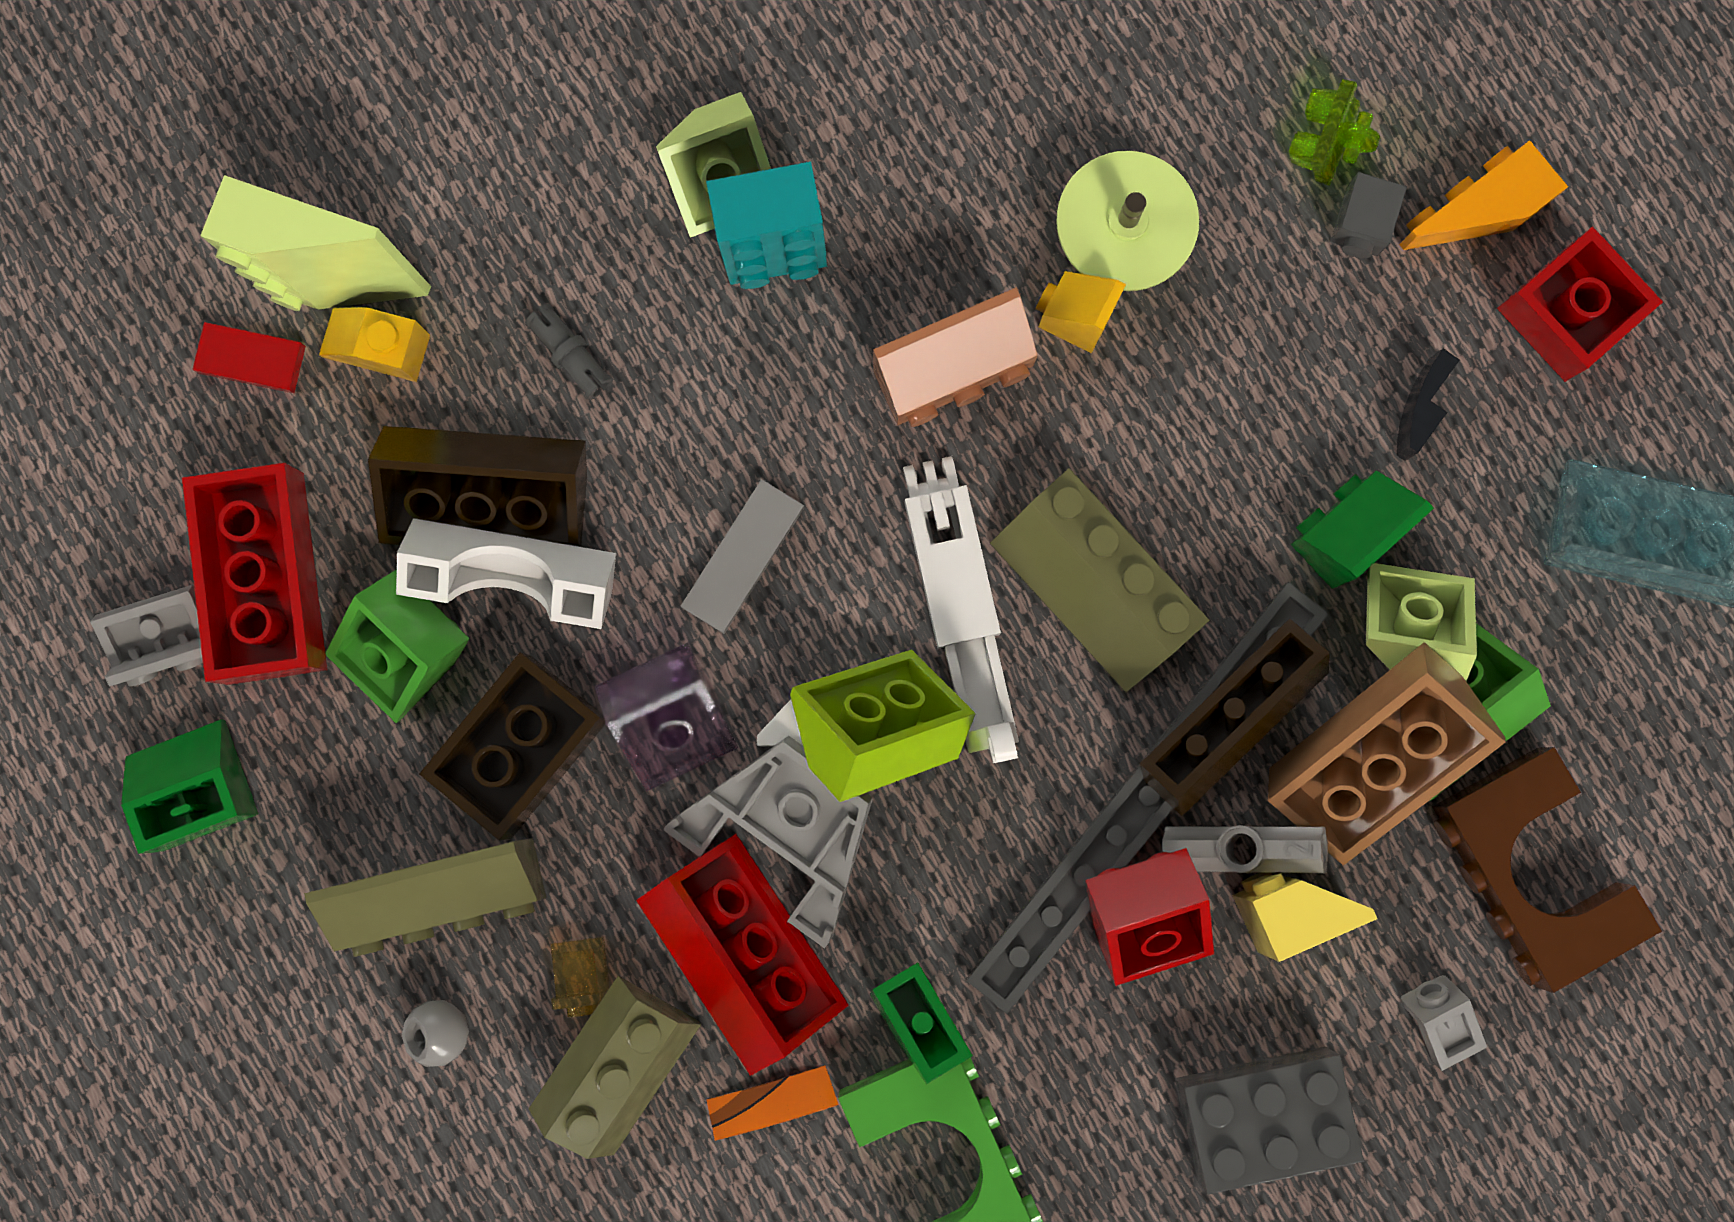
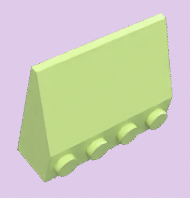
[201,175,431,311]

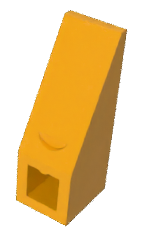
[1399,140,1568,250]

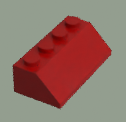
[636,834,849,1076]

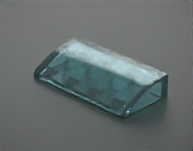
[1544,459,1734,608]

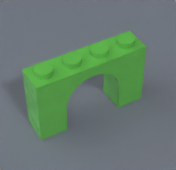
[838,1058,1043,1222]

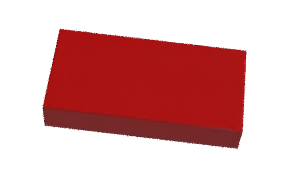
[192,322,306,393]

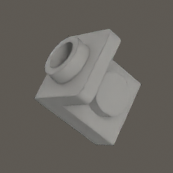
[1401,975,1487,1071]

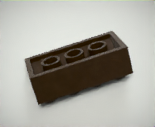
[368,426,587,547]

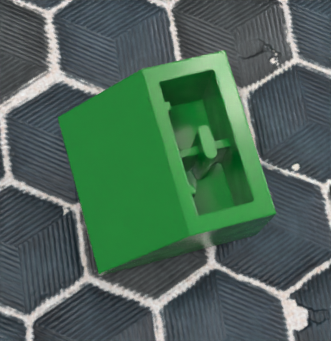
[121,719,259,854]

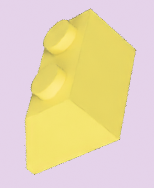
[1232,873,1377,962]

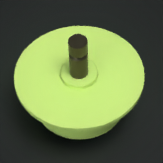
[1056,151,1199,291]

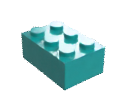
[706,161,827,289]

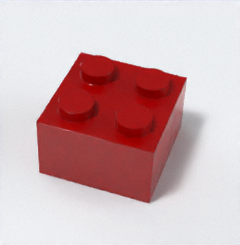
[1497,226,1663,382]
[1085,848,1214,986]

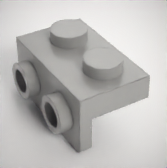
[90,585,203,686]

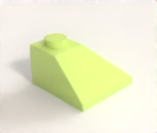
[656,92,771,238]

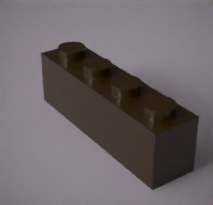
[1139,619,1330,816]

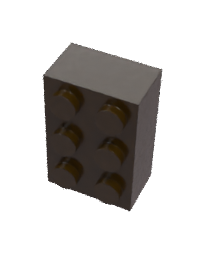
[419,652,609,841]

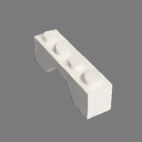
[396,518,616,629]

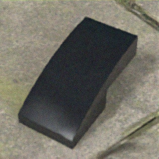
[1397,348,1460,461]

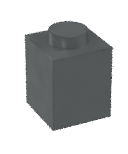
[1330,172,1407,258]

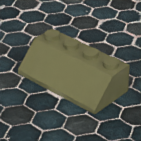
[990,468,1210,693]
[304,838,547,957]

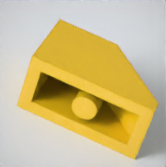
[1036,271,1126,353]
[319,307,430,382]

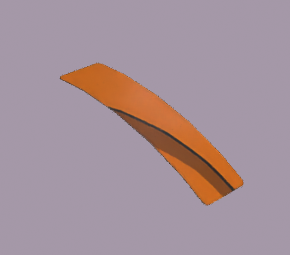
[706,1065,839,1141]

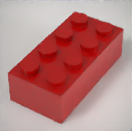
[182,463,327,685]

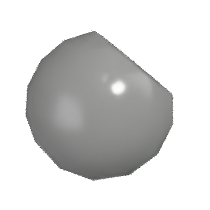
[402,1000,469,1067]

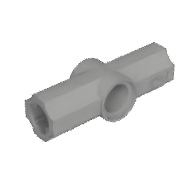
[1162,825,1328,873]

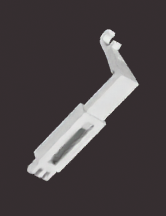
[903,456,1019,763]

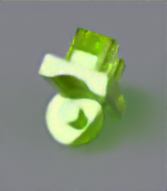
[1289,79,1381,186]

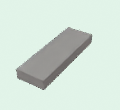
[680,479,805,634]

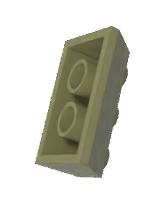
[529,976,701,1159]

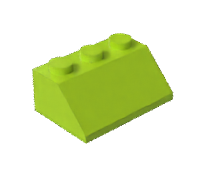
[790,650,976,802]

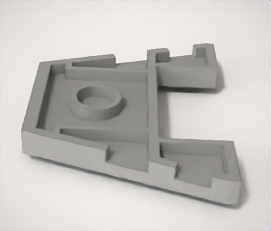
[663,736,873,949]

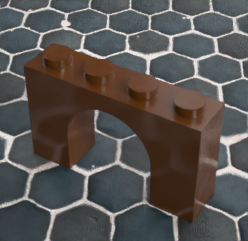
[1432,747,1662,993]

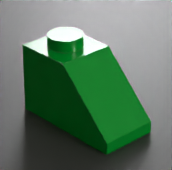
[870,962,973,1084]

